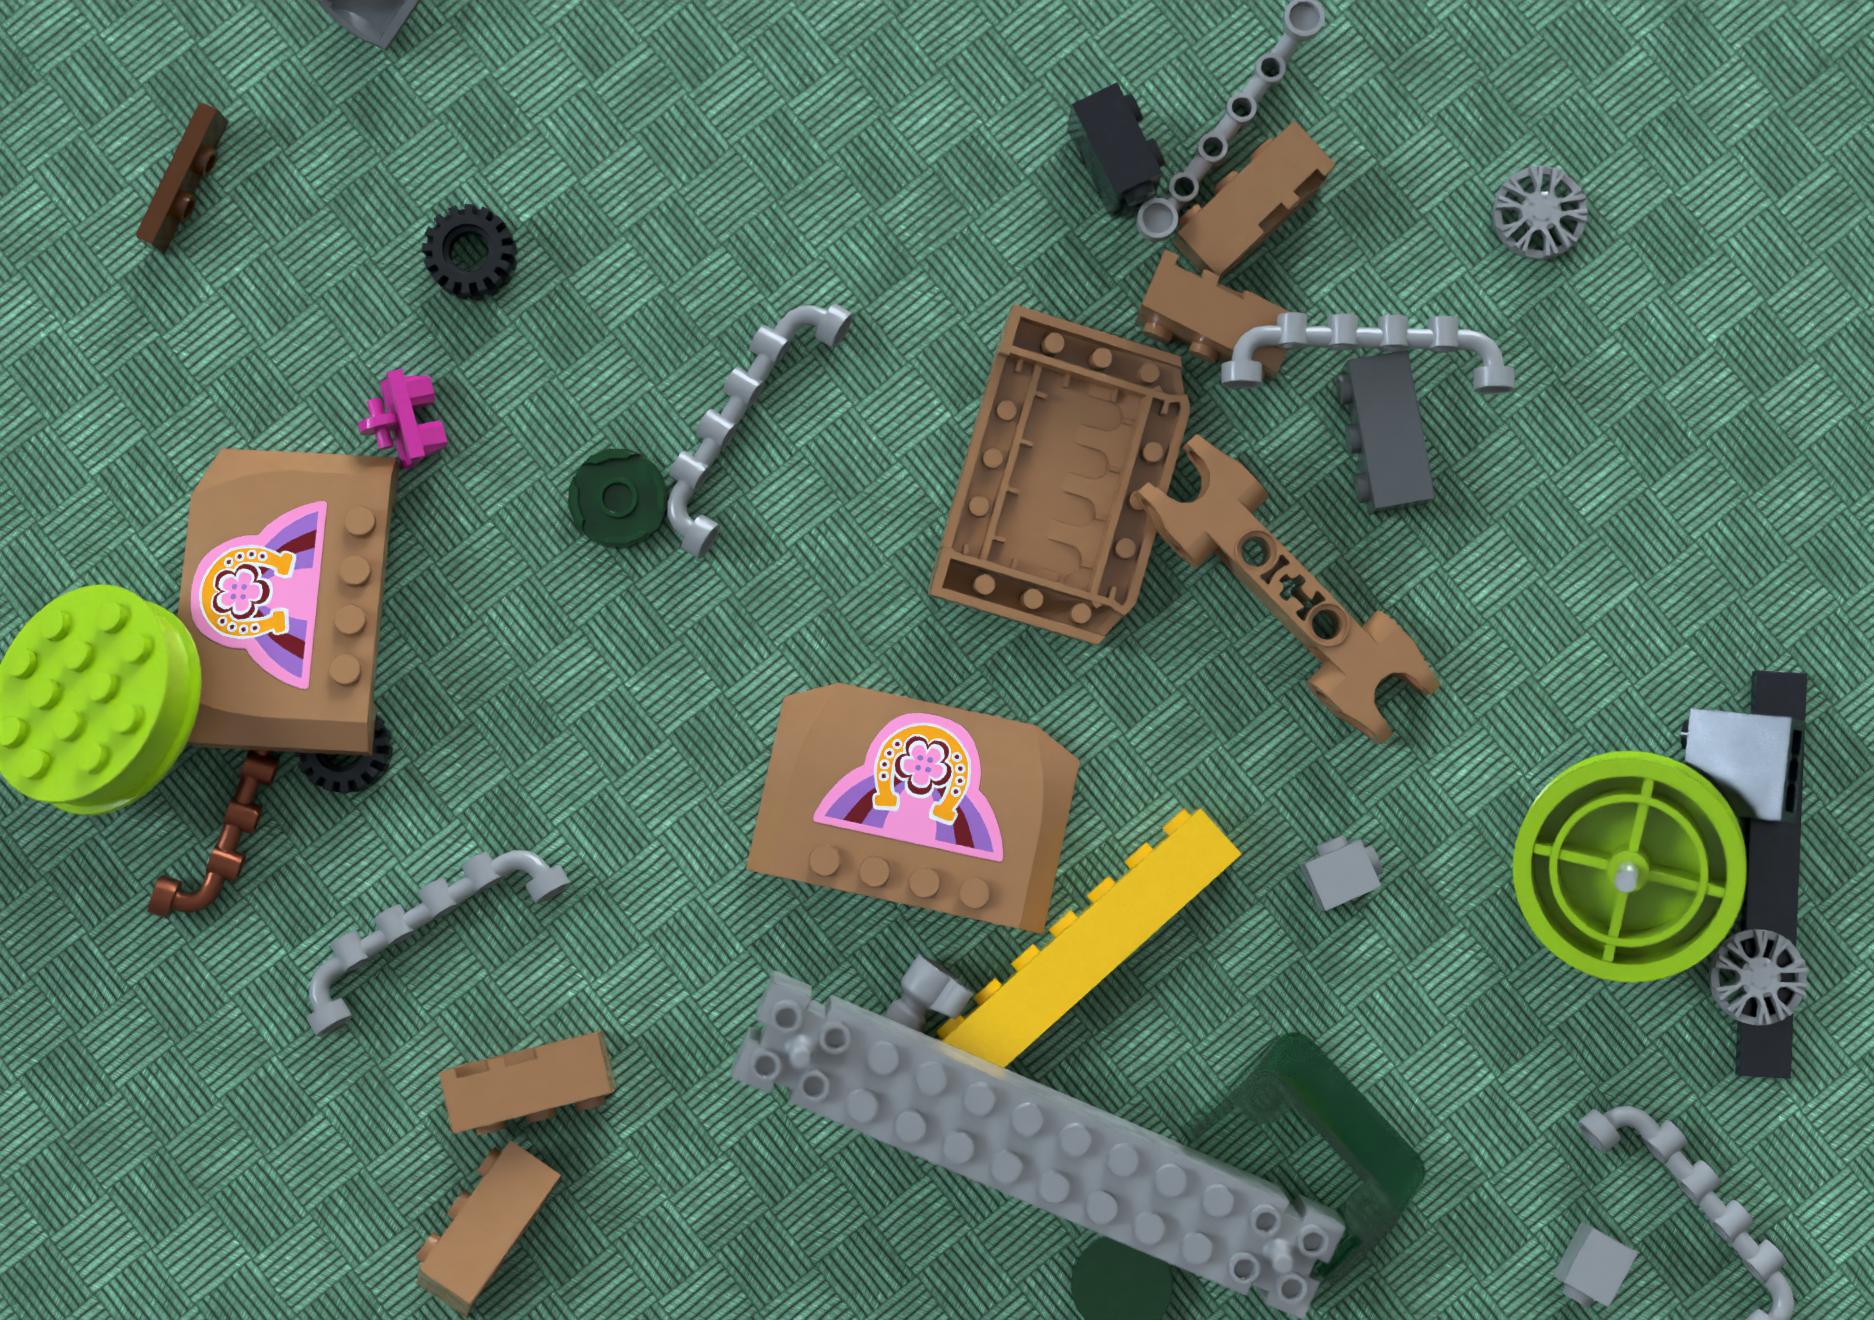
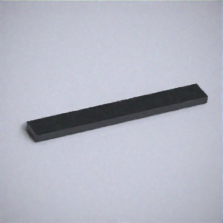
[1735,670,1807,1079]

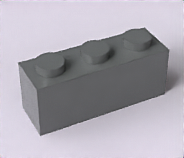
[1336,350,1435,514]

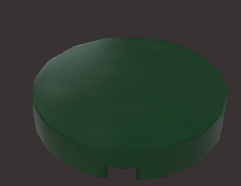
[568,449,669,549]
[1070,1236,1173,1320]

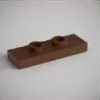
[136,102,229,255]

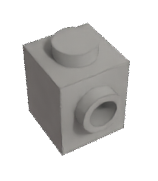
[1299,835,1383,911]
[1553,1221,1638,1308]

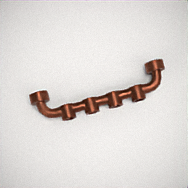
[148,750,280,919]

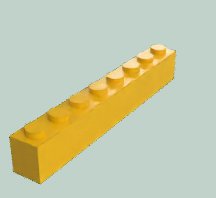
[935,808,1242,1068]

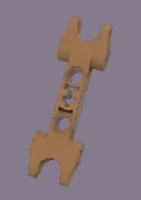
[1134,434,1441,744]

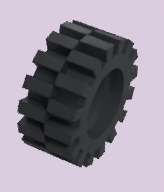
[422,204,518,301]
[295,715,393,793]

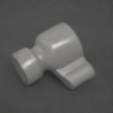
[883,953,973,1032]

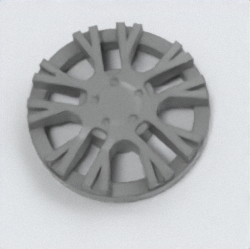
[1492,165,1588,260]
[1709,929,1808,1025]

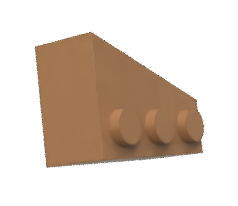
[1173,120,1336,283]
[1135,249,1289,381]
[439,1030,617,1135]
[416,1140,561,1318]

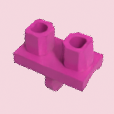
[357,369,447,470]

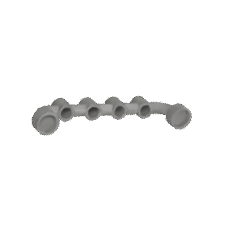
[1136,0,1325,242]
[667,303,854,559]
[1221,312,1515,394]
[306,850,571,1037]
[1577,1106,1794,1320]

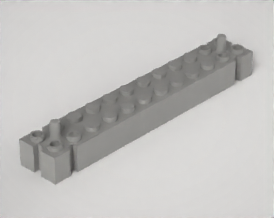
[731,970,1346,1320]

